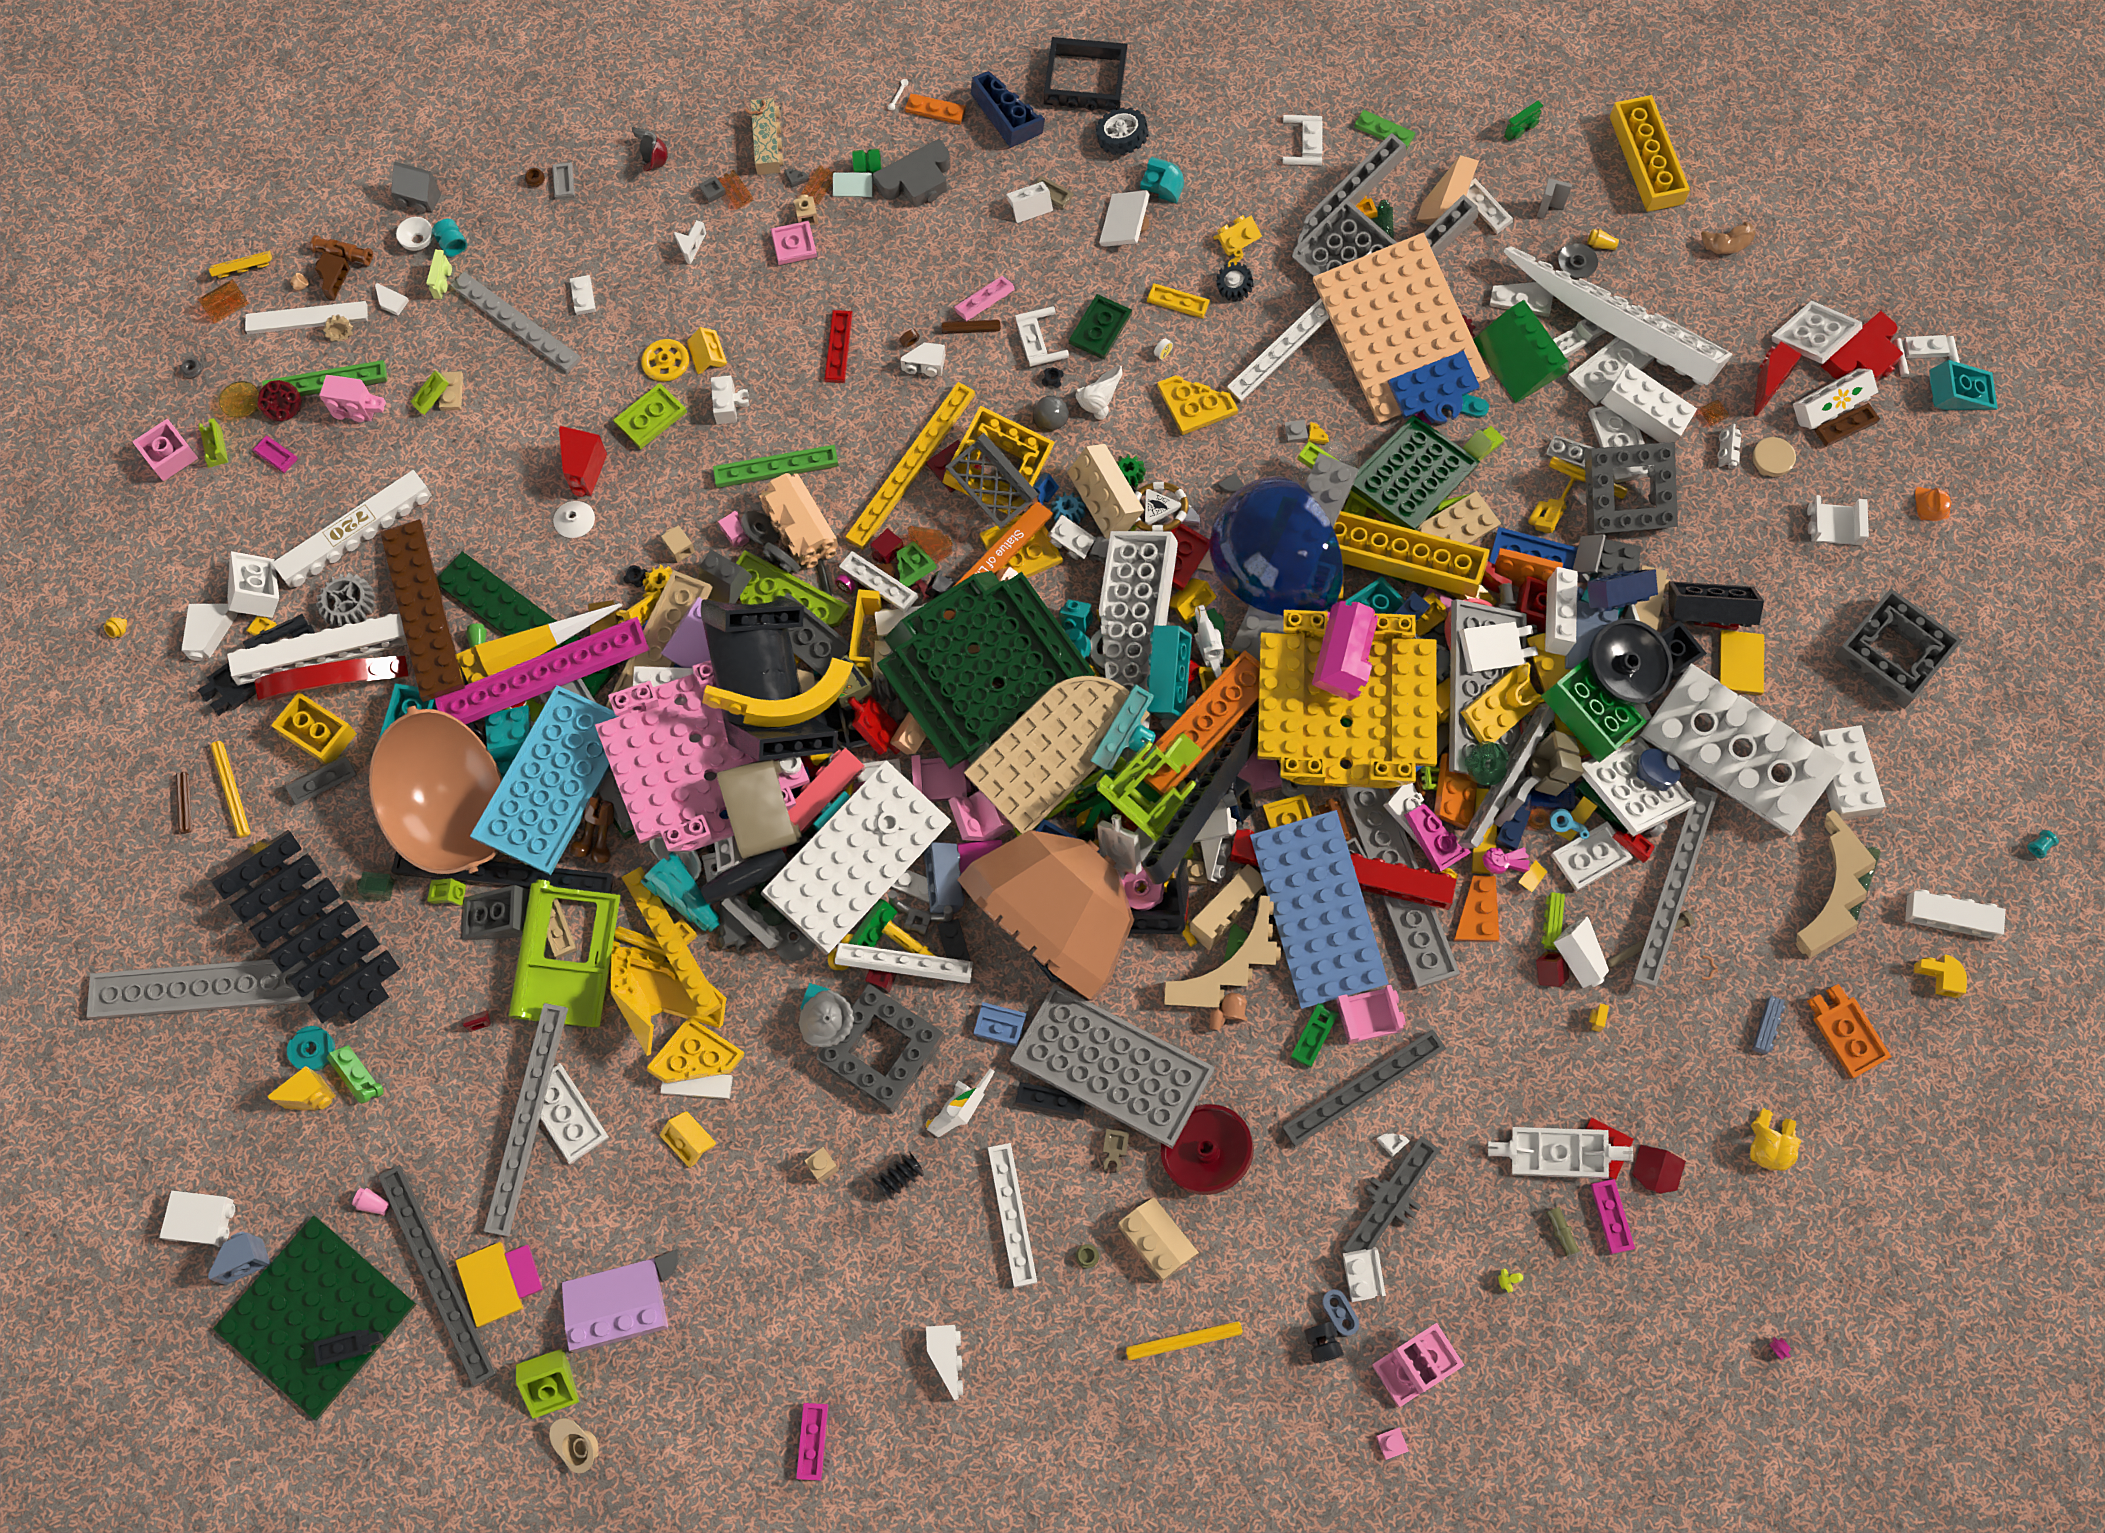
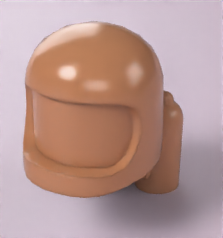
[1209,993,1248,1030]

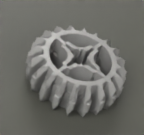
[316,573,376,627]

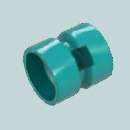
[432,218,468,257]

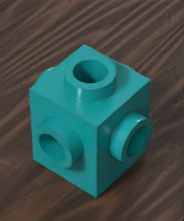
[1059,599,1093,633]

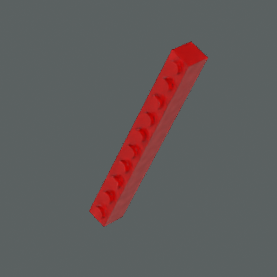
[1230,829,1457,910]

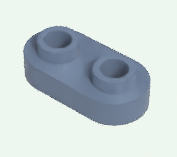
[1322,1290,1359,1337]

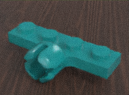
[1090,685,1156,770]

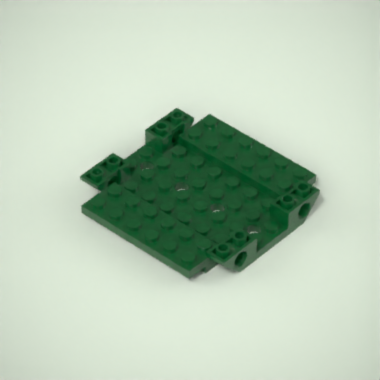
[877,571,1095,770]

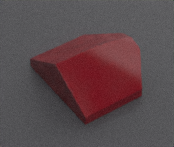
[1632,1144,1686,1194]

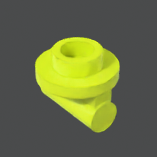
[1498,1269,1523,1293]

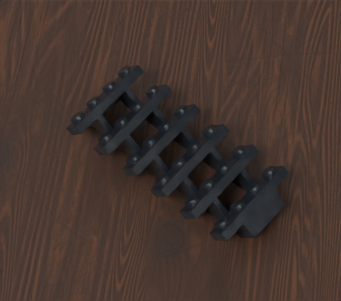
[210,830,400,1024]

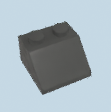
[391,162,441,213]
[698,549,752,604]

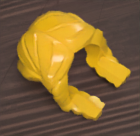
[1750,1108,1801,1171]

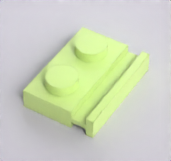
[426,249,452,299]

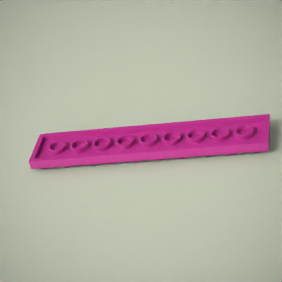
[435,617,650,724]

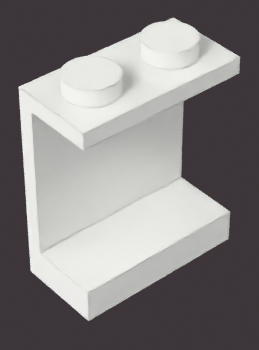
[1807,495,1869,545]

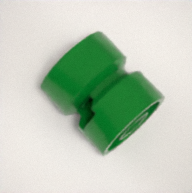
[852,149,882,175]

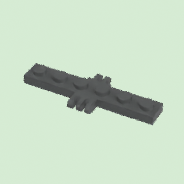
[1342,1136,1441,1253]

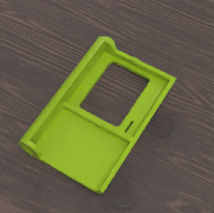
[508,880,621,1028]

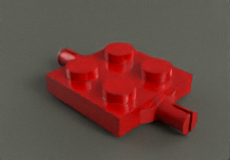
[847,695,901,755]

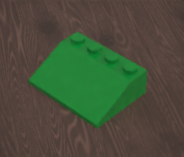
[1473,300,1569,403]
[1541,657,1647,763]

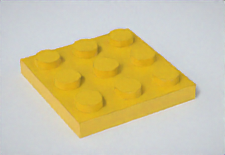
[979,514,1063,578]

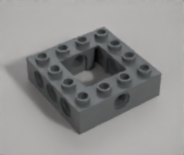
[1584,442,1678,534]
[1833,588,1963,709]
[816,984,945,1113]

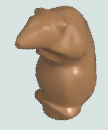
[1701,221,1756,254]

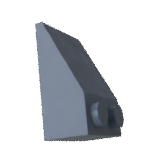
[1565,601,1618,670]

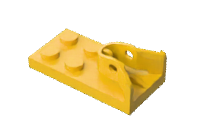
[1460,662,1545,749]

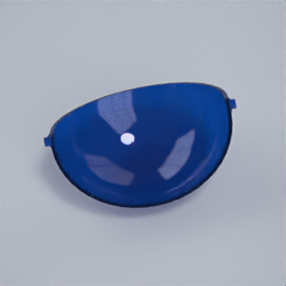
[1209,476,1343,616]

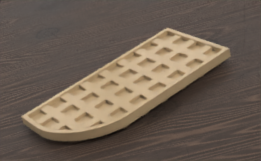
[963,676,1150,835]

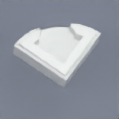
[1182,505,1200,526]
[1376,1134,1409,1157]

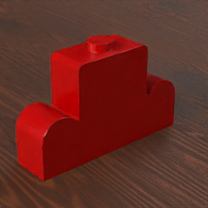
[1821,311,1903,382]

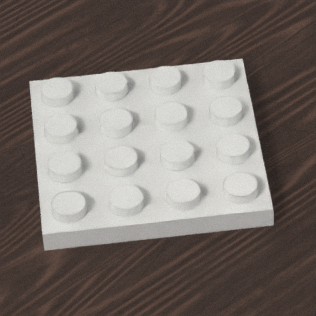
[1582,737,1696,836]

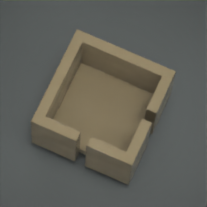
[1529,731,1584,796]

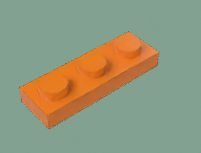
[905,93,966,125]

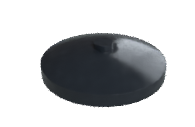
[1588,619,1673,705]

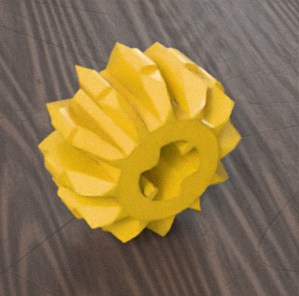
[643,564,673,596]

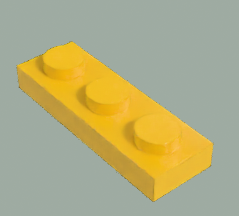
[209,250,272,278]

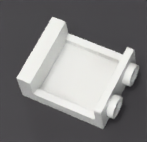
[159,1191,235,1247]

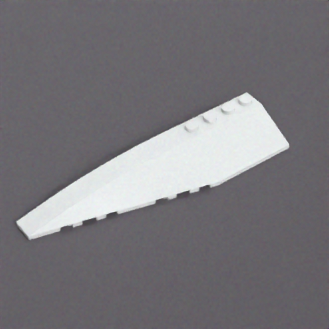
[1504,246,1733,385]
[1099,531,1178,763]

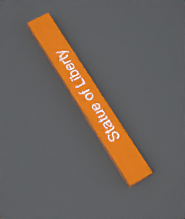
[943,501,1053,620]

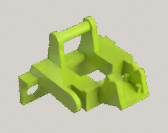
[1096,733,1203,842]

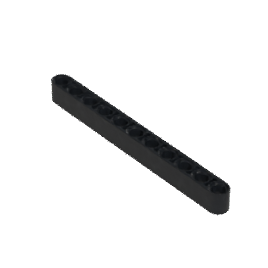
[1142,702,1259,885]

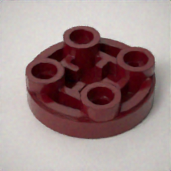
[257,380,302,421]

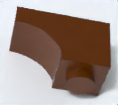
[315,253,350,301]

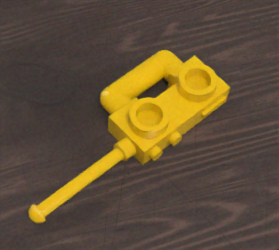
[1528,476,1576,534]

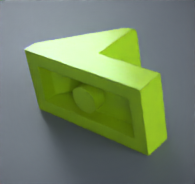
[1462,426,1505,461]

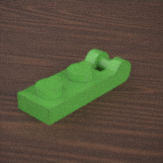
[327,1045,384,1104]

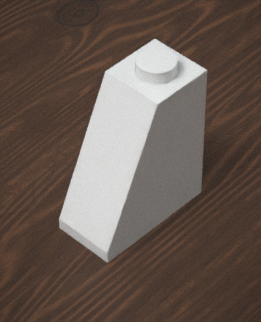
[182,604,238,661]
[1553,917,1609,988]

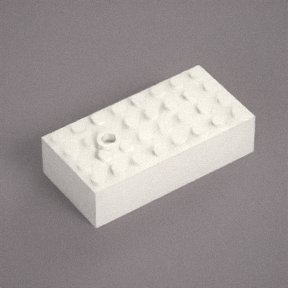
[761,760,951,955]

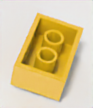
[271,692,357,765]

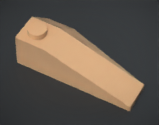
[1416,155,1479,225]

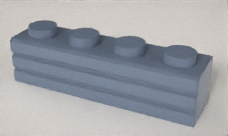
[1752,995,1785,1055]

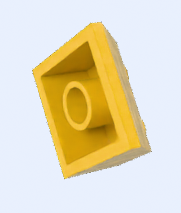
[268,1066,336,1111]

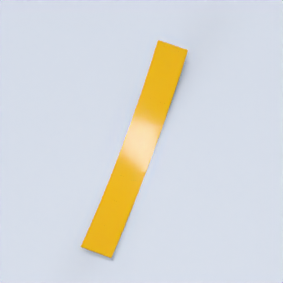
[1518,797,1597,892]

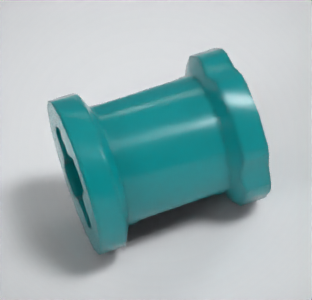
[2027,830,2059,859]

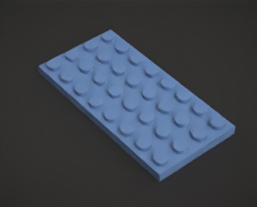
[1250,810,1389,1009]

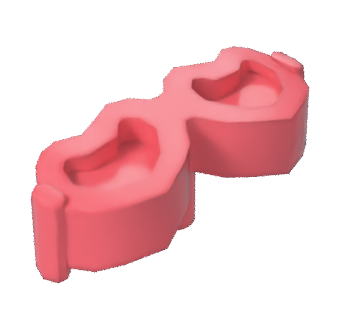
[911,579,929,600]

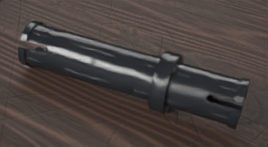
[242,614,308,649]

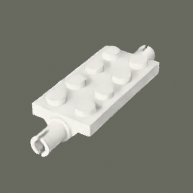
[1488,1127,1633,1179]

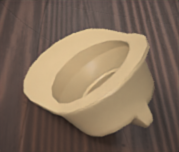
[549,1418,598,1473]

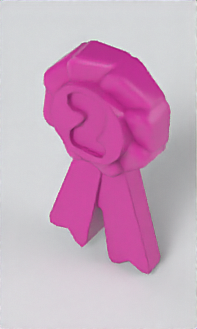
[1483,847,1530,874]

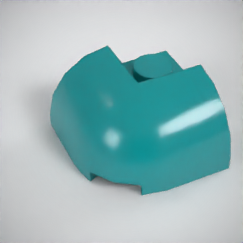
[1140,157,1184,204]

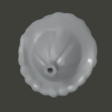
[799,990,854,1048]

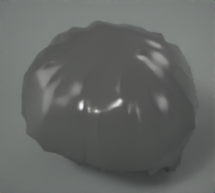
[1033,395,1069,430]

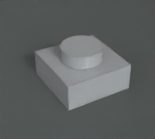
[1284,420,1308,443]

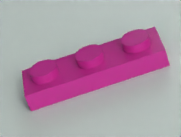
[1590,1179,1635,1255]
[796,1403,829,1481]

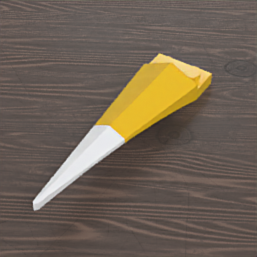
[457,603,622,684]

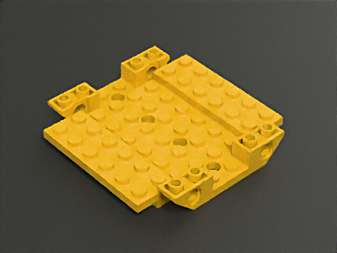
[1257,610,1437,789]

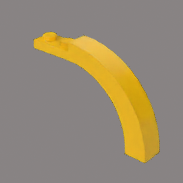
[702,657,854,727]

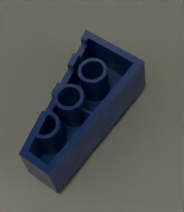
[970,71,1045,148]
[1587,569,1658,611]

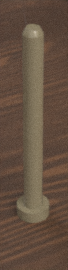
[1606,910,1695,968]

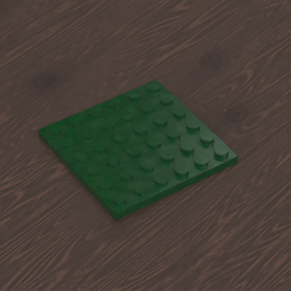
[213,1215,417,1421]

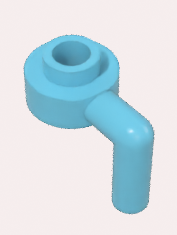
[1549,809,1589,839]

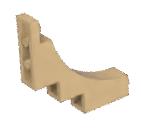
[1796,810,1876,959]

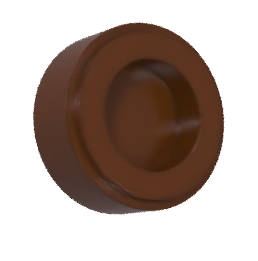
[899,329,920,348]

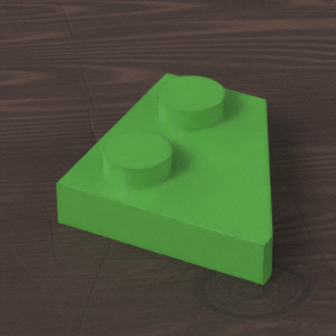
[897,541,937,587]

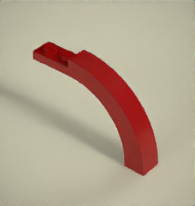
[255,655,409,701]

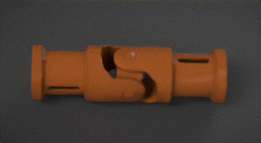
[310,235,373,266]

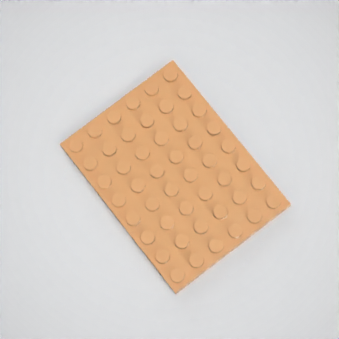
[1312,232,1490,424]

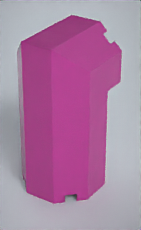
[1312,601,1378,701]

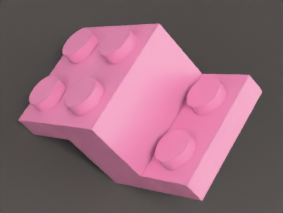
[948,790,1014,841]
[1372,1323,1465,1408]

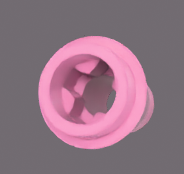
[352,1188,390,1216]

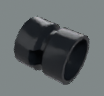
[1304,1322,1344,1364]

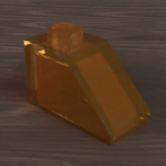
[907,526,953,564]

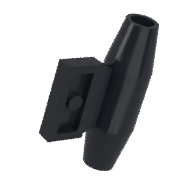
[700,848,789,904]

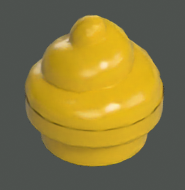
[103,617,127,638]

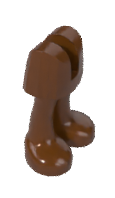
[570,796,614,863]

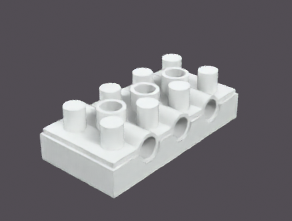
[1639,663,1845,836]

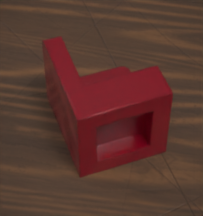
[1536,951,1569,988]
[865,969,897,993]

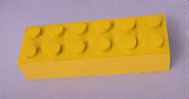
[1610,95,1690,212]

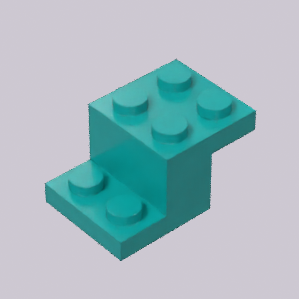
[485,705,532,779]

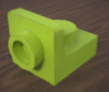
[427,879,466,906]

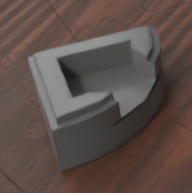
[784,169,810,188]
[1218,473,1247,494]
[654,1249,679,1282]

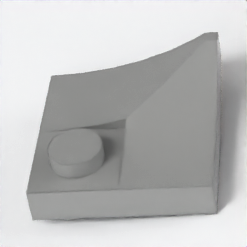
[1494,775,1541,827]

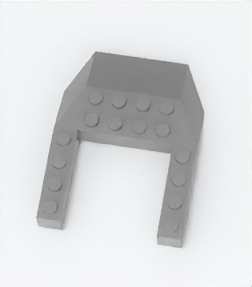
[1292,133,1478,277]

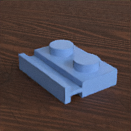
[974,1002,1026,1046]

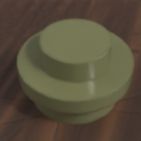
[1076,1244,1099,1269]

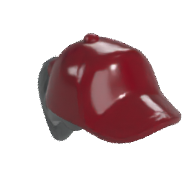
[632,127,668,171]

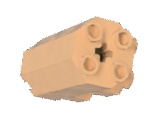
[759,473,838,568]

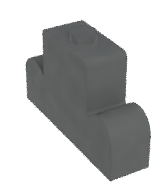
[873,138,950,207]

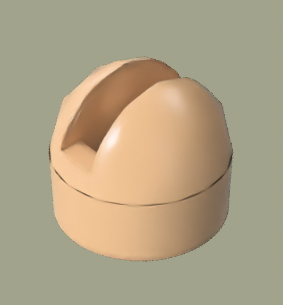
[290,273,309,291]

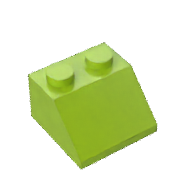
[516,1348,579,1419]

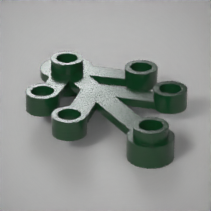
[1065,769,1119,842]

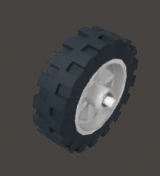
[1096,107,1149,155]

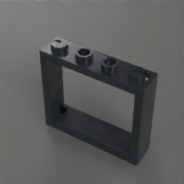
[1044,37,1128,112]

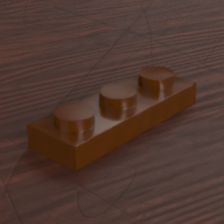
[1815,403,1880,447]

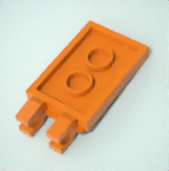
[1807,984,1892,1079]

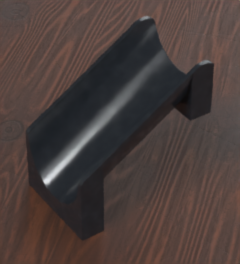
[701,595,838,761]

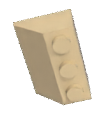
[1118,1197,1199,1283]

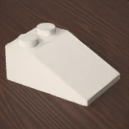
[227,551,279,618]

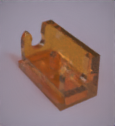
[198,279,249,324]

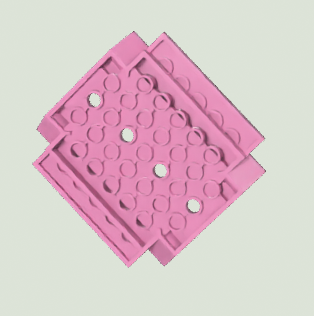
[595,660,810,851]

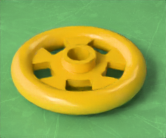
[641,339,689,382]

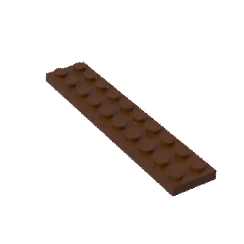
[380,519,465,702]

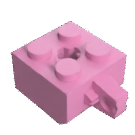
[319,375,386,422]

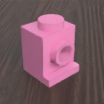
[718,510,750,548]

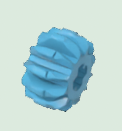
[1050,491,1085,524]

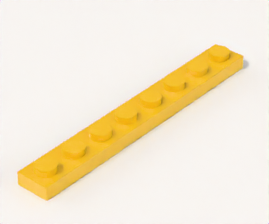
[621,866,722,1019]

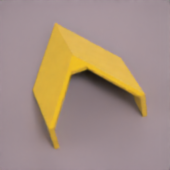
[611,941,726,1056]

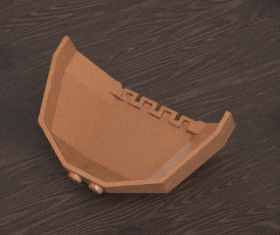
[957,830,1134,1000]

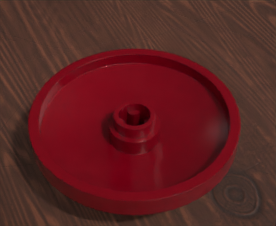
[1160,1104,1254,1195]

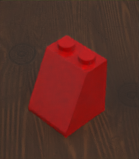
[559,426,607,497]

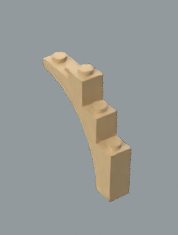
[1164,896,1281,1008]

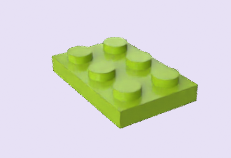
[613,383,687,450]

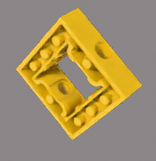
[943,405,1055,516]

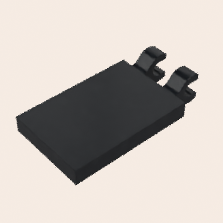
[198,662,257,716]

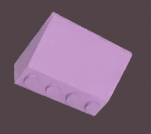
[661,597,711,668]
[562,1258,668,1353]

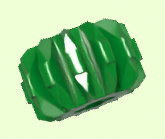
[1116,454,1146,488]

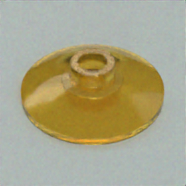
[219,381,259,418]

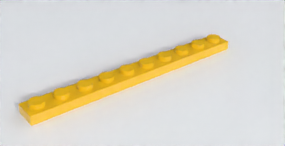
[845,382,975,550]

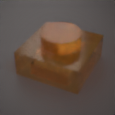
[1699,399,1729,426]

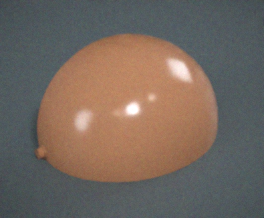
[369,706,503,874]

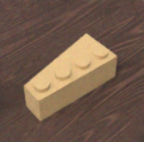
[1189,864,1265,951]

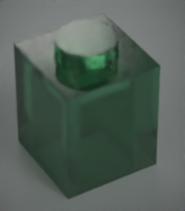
[357,872,395,901]

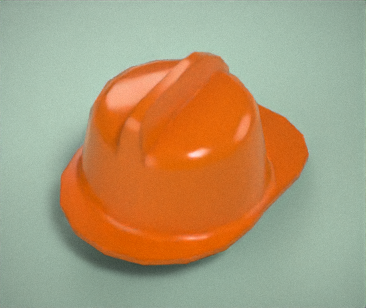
[1915,486,1951,521]

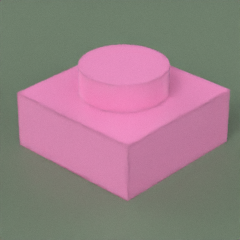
[1376,1427,1409,1460]

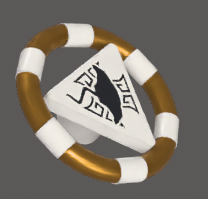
[1134,482,1189,532]

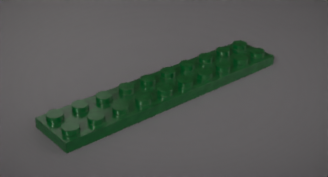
[437,551,620,698]

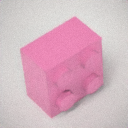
[132,418,198,481]

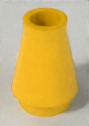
[1587,228,1619,251]

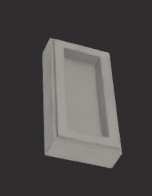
[552,162,575,200]

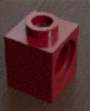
[870,528,904,564]

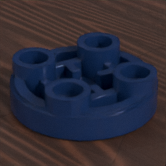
[1636,749,1681,791]

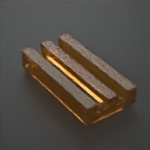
[801,165,837,205]
[718,170,754,209]

